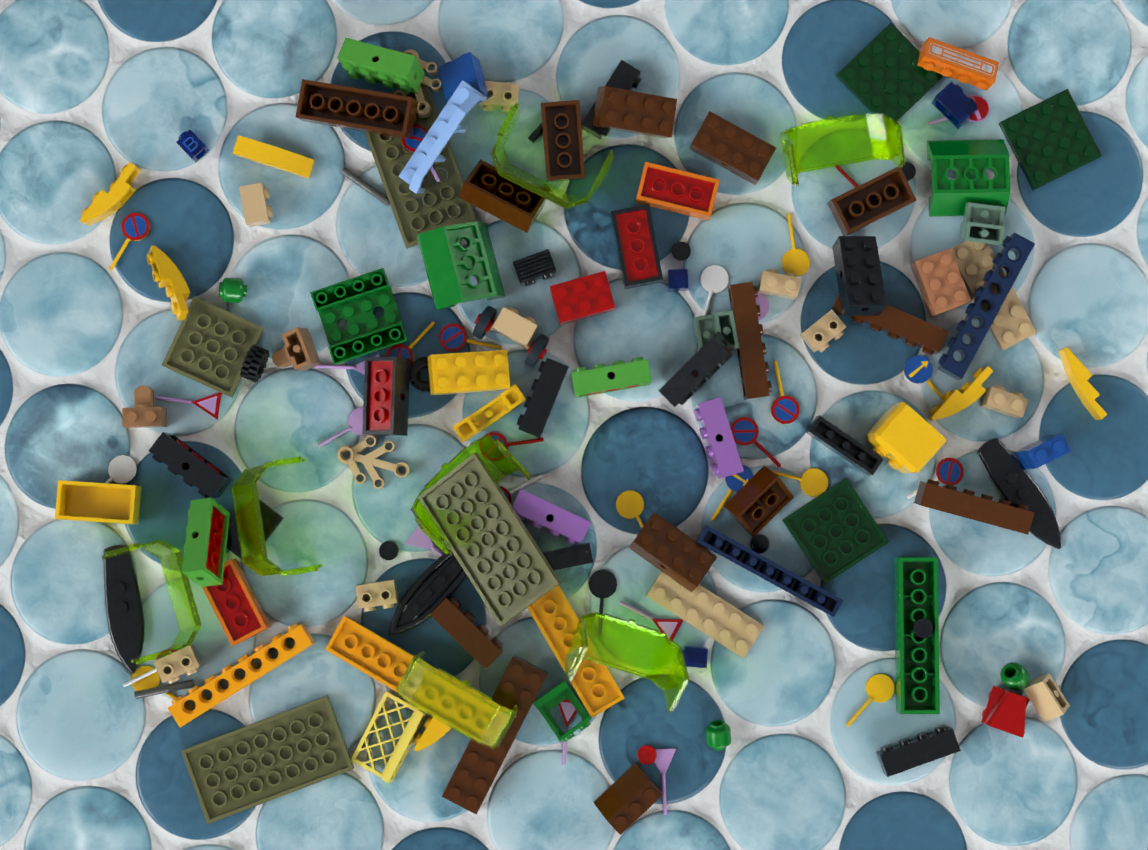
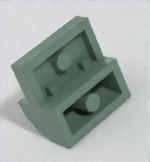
[960,202,1006,245]
[693,310,739,350]

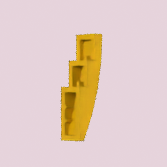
[232,135,314,179]
[1058,347,1107,420]

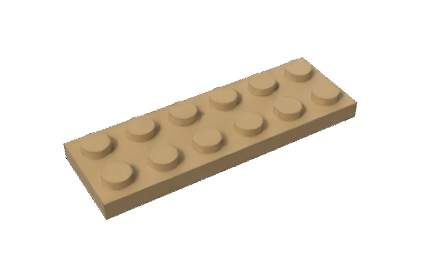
[951,241,1037,351]
[646,571,764,658]

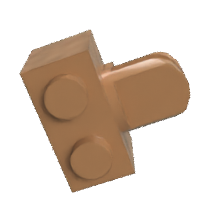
[272,327,321,371]
[122,385,167,428]

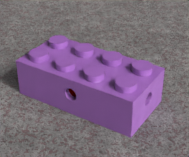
[693,397,744,479]
[512,489,591,545]

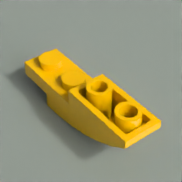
[79,162,141,226]
[147,245,190,321]
[927,366,993,421]
[413,715,454,752]

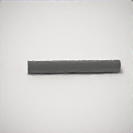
[341,167,390,206]
[134,679,194,699]

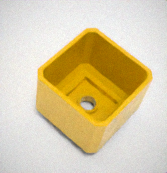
[866,401,947,473]

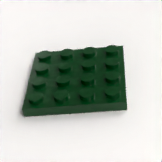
[836,23,944,130]
[999,89,1102,190]
[782,478,889,584]

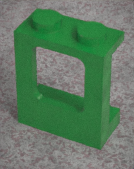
[533,680,592,742]

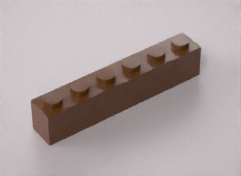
[728,282,772,400]
[831,291,949,355]
[914,479,1035,535]

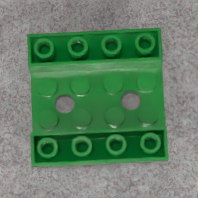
[927,139,1010,217]
[417,221,506,310]
[310,268,408,365]

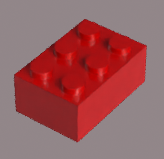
[550,271,615,325]

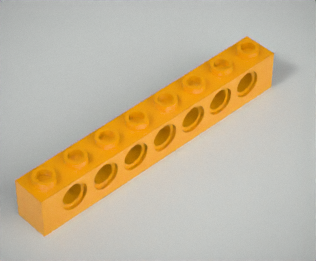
[168,623,315,727]

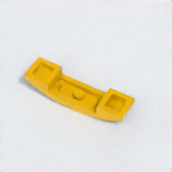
[452,384,526,443]

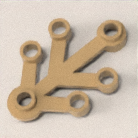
[394,49,442,118]
[337,435,410,489]

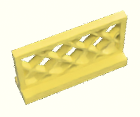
[351,691,428,783]

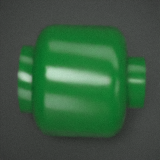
[219,278,247,303]
[1000,662,1029,691]
[705,720,731,751]

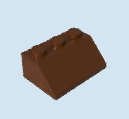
[724,466,794,537]
[593,762,663,835]

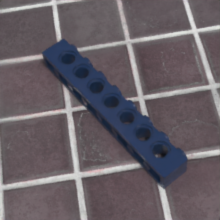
[938,233,1035,380]
[696,525,843,617]

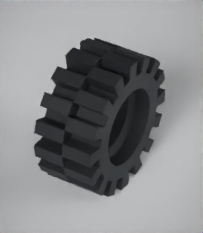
[240,345,269,383]
[409,357,430,392]

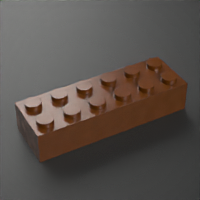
[296,79,418,139]

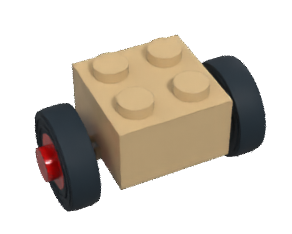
[472,305,549,368]

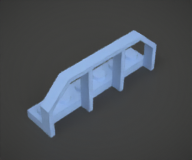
[399,80,487,194]

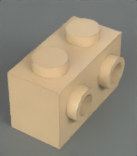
[479,81,520,114]
[239,182,274,227]
[757,269,801,300]
[800,310,846,353]
[981,385,1029,419]
[355,579,399,612]
[153,644,201,684]
[1024,673,1070,722]

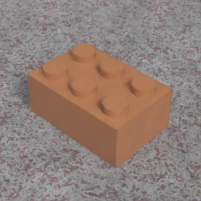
[910,248,972,318]

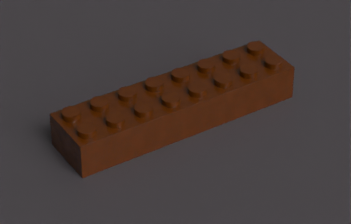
[442,654,548,815]

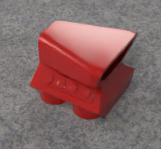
[981,686,1029,738]

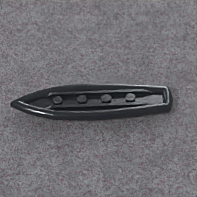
[977,438,1061,549]
[104,545,144,674]
[389,548,467,636]

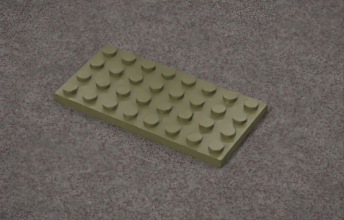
[365,83,477,249]
[418,453,561,627]
[181,695,354,824]

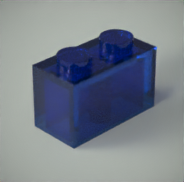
[932,81,978,129]

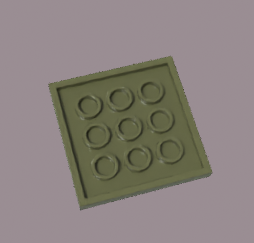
[162,296,265,398]

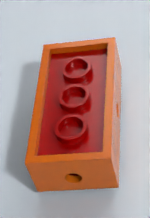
[635,162,720,221]
[202,558,271,646]

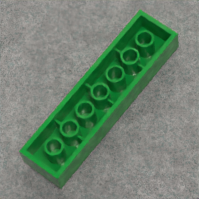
[894,557,940,714]

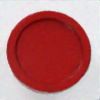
[637,745,657,765]

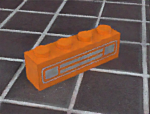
[917,37,999,90]

